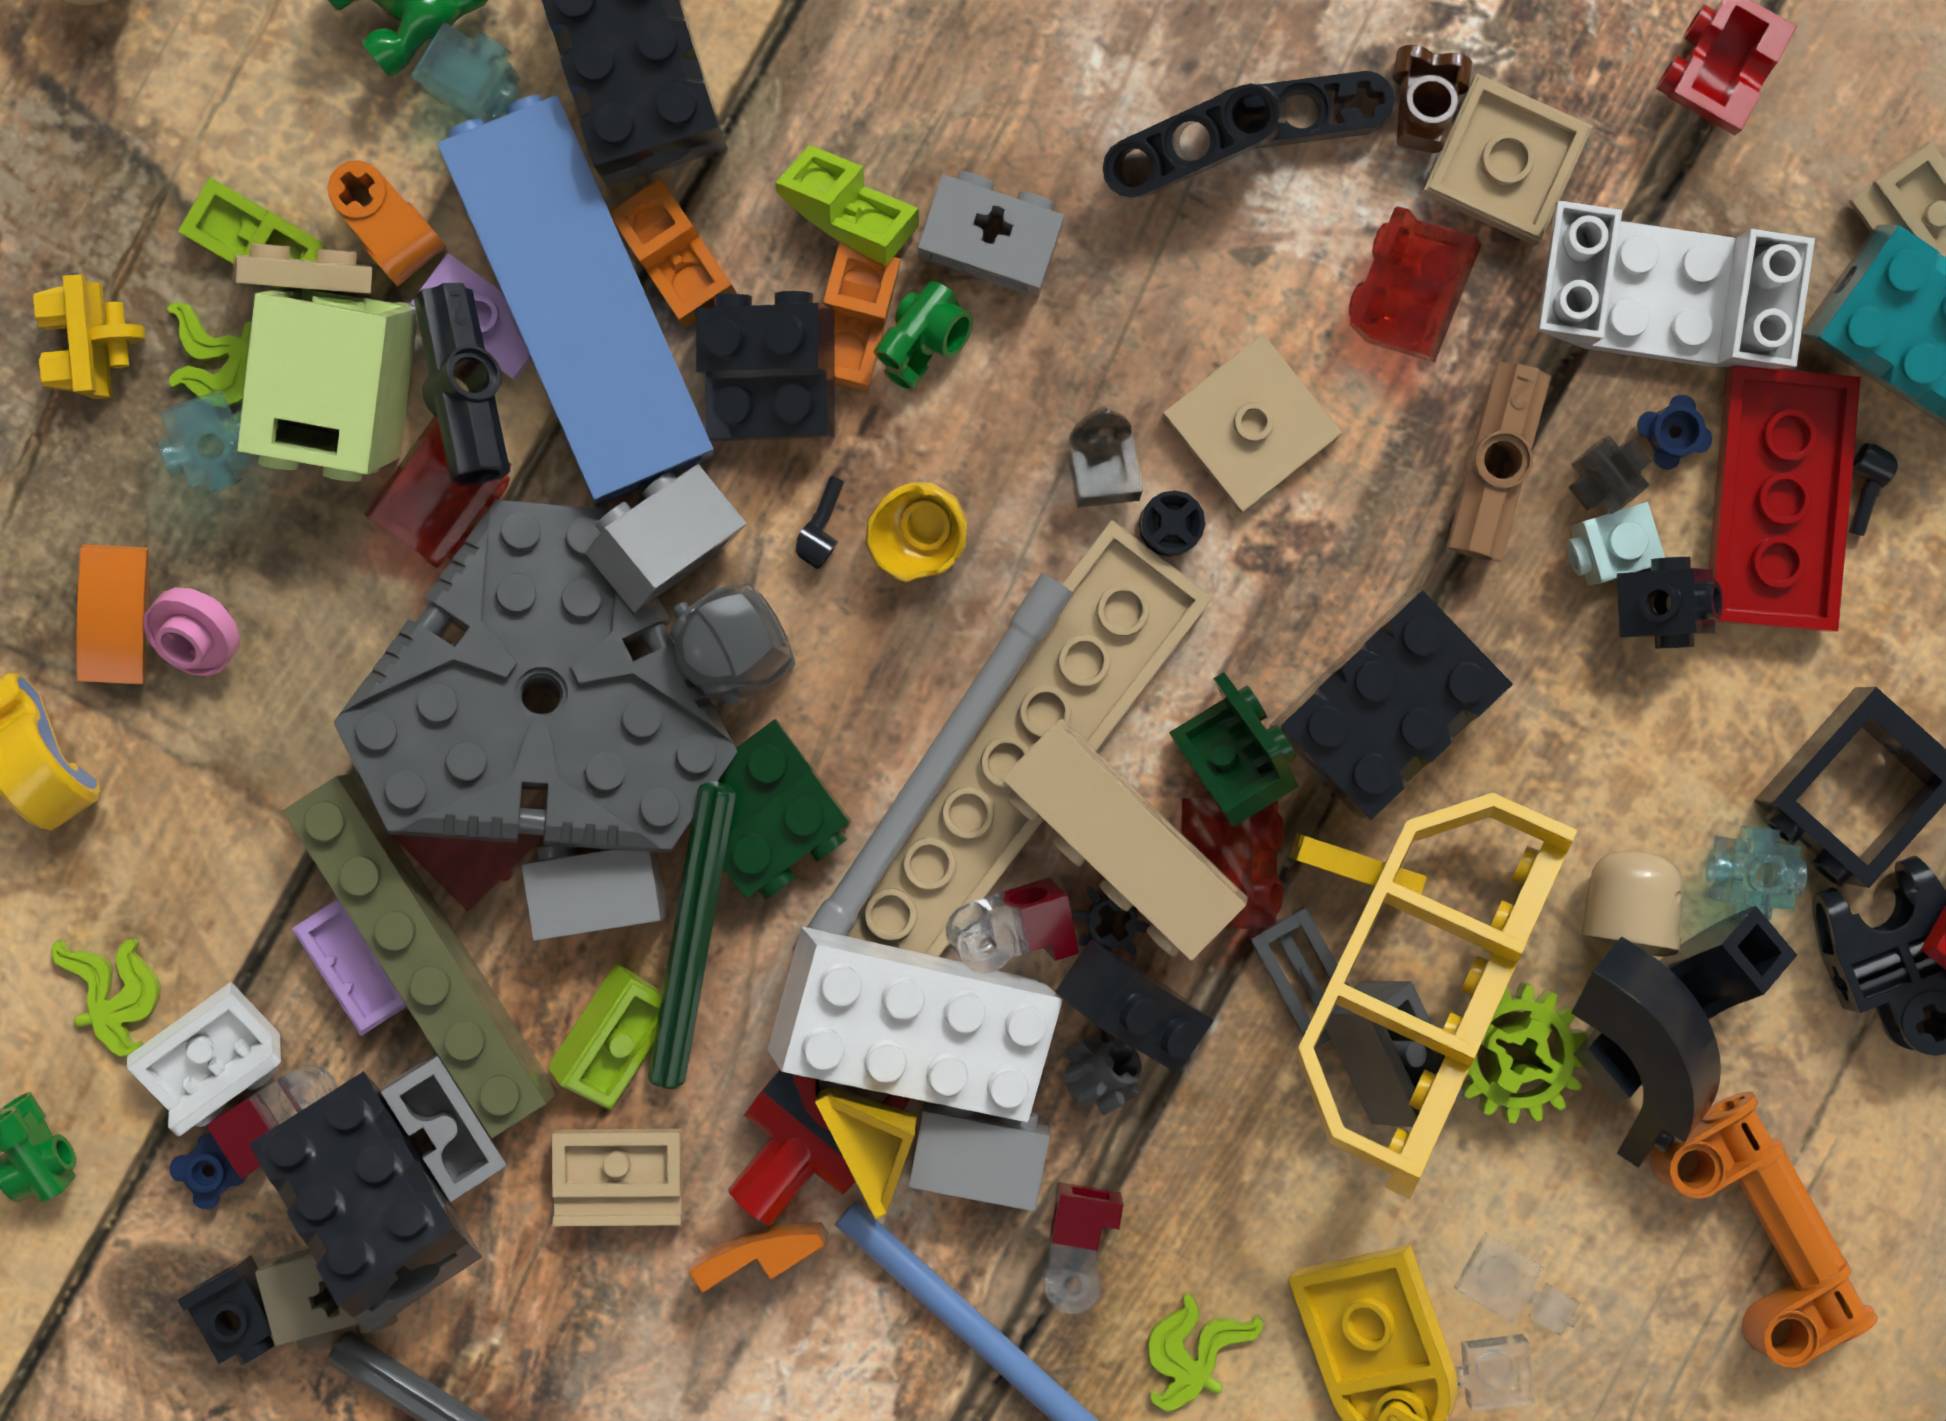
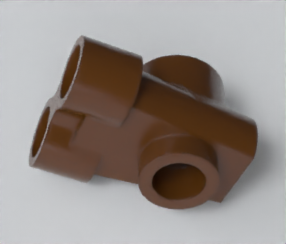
[1393,45,1473,154]

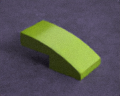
[775,145,919,265]
[177,176,326,289]

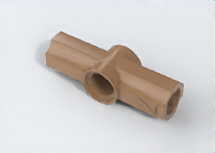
[1446,361,1551,562]

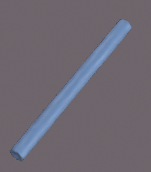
[835,1201,1099,1421]

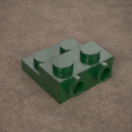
[718,719,852,900]

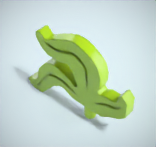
[167,302,252,408]
[51,938,161,1057]
[1148,1293,1263,1412]

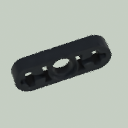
[1221,71,1395,149]

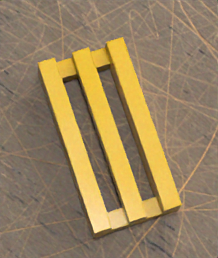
[1289,833,1427,894]

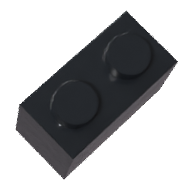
[1055,939,1214,1074]

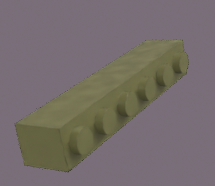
[282,774,558,1139]

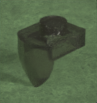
[1066,407,1143,508]

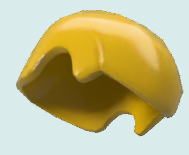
[866,482,968,582]

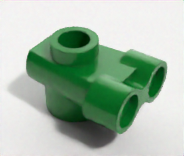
[873,280,973,391]
[0,1092,76,1203]

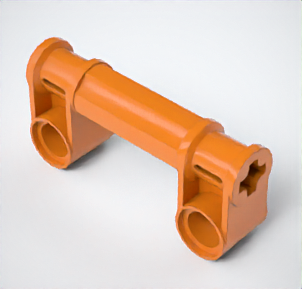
[1651,1091,1878,1368]

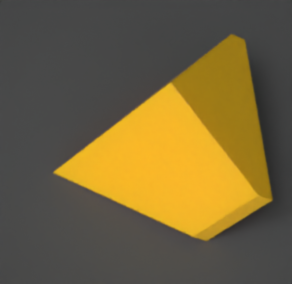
[815,1087,917,1220]

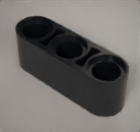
[1102,83,1287,198]

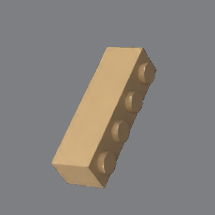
[1002,719,1248,961]

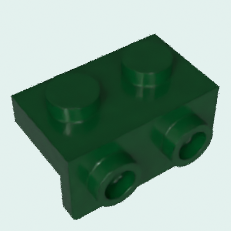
[1169,672,1299,828]

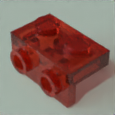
[1349,206,1482,363]
[364,416,512,568]
[1181,797,1284,929]

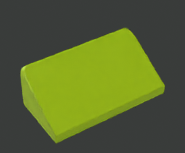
[548,964,662,1111]

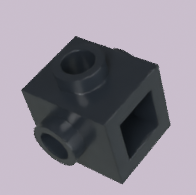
[1617,557,1723,649]

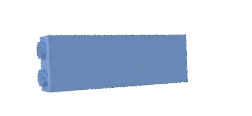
[437,95,714,507]

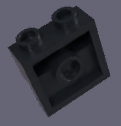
[696,291,835,441]

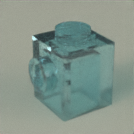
[410,22,521,124]

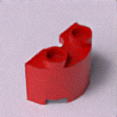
[1656,0,1797,136]

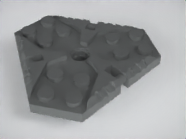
[334,499,737,853]

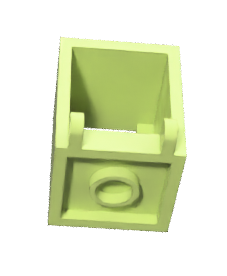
[237,287,418,482]

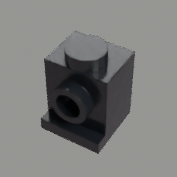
[178,1255,275,1365]

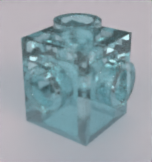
[156,389,253,493]
[1706,826,1807,920]

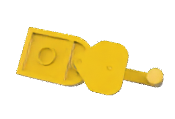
[1288,1244,1458,1421]

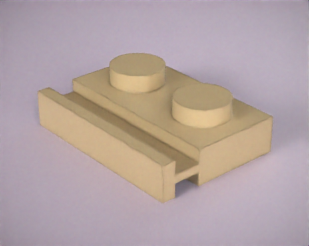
[1847,142,1946,257]
[233,243,372,294]
[552,1129,683,1226]

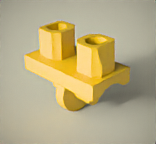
[33,274,146,399]

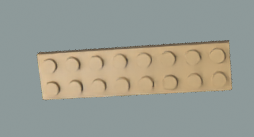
[802,520,1213,957]

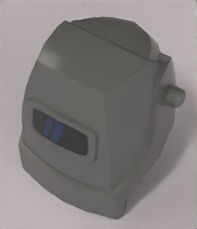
[670,584,796,707]

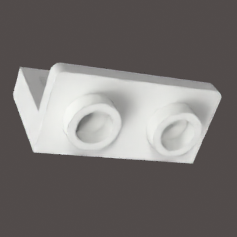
[127,982,281,1136]

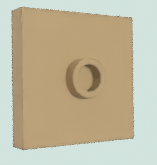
[1420,73,1593,246]
[1162,334,1342,513]

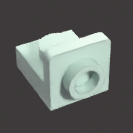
[1566,502,1665,586]

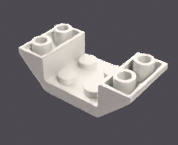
[1537,200,1815,368]

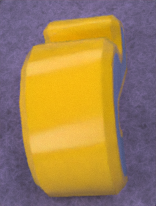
[0,672,101,831]

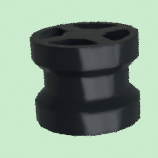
[1138,490,1206,557]

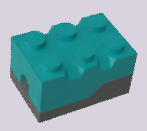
[1801,225,1946,428]

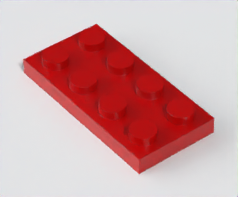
[1709,365,1861,632]

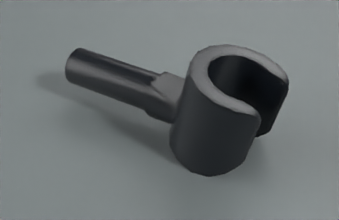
[1849,443,1898,536]
[796,476,844,569]

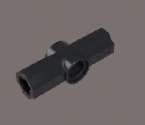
[413,283,510,486]

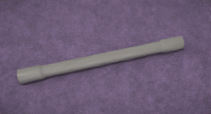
[792,573,1074,951]

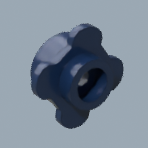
[1637,395,1712,470]
[170,1132,247,1209]

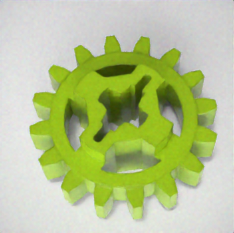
[1457,982,1588,1123]

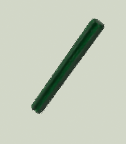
[648,782,736,1089]

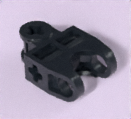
[1812,856,1946,1056]

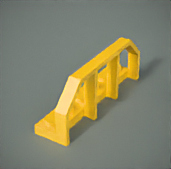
[1296,793,1578,1200]

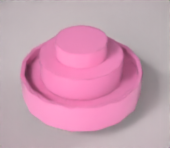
[144,587,240,676]

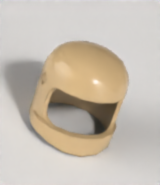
[1582,850,1684,957]

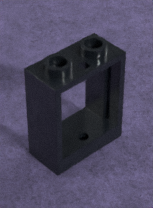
[1755,687,1946,888]

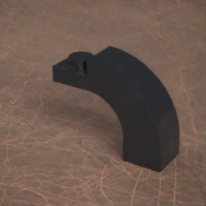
[1573,905,1797,1103]
[1571,936,1721,1168]

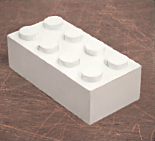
[767,926,1063,1122]

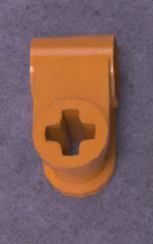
[327,160,447,287]

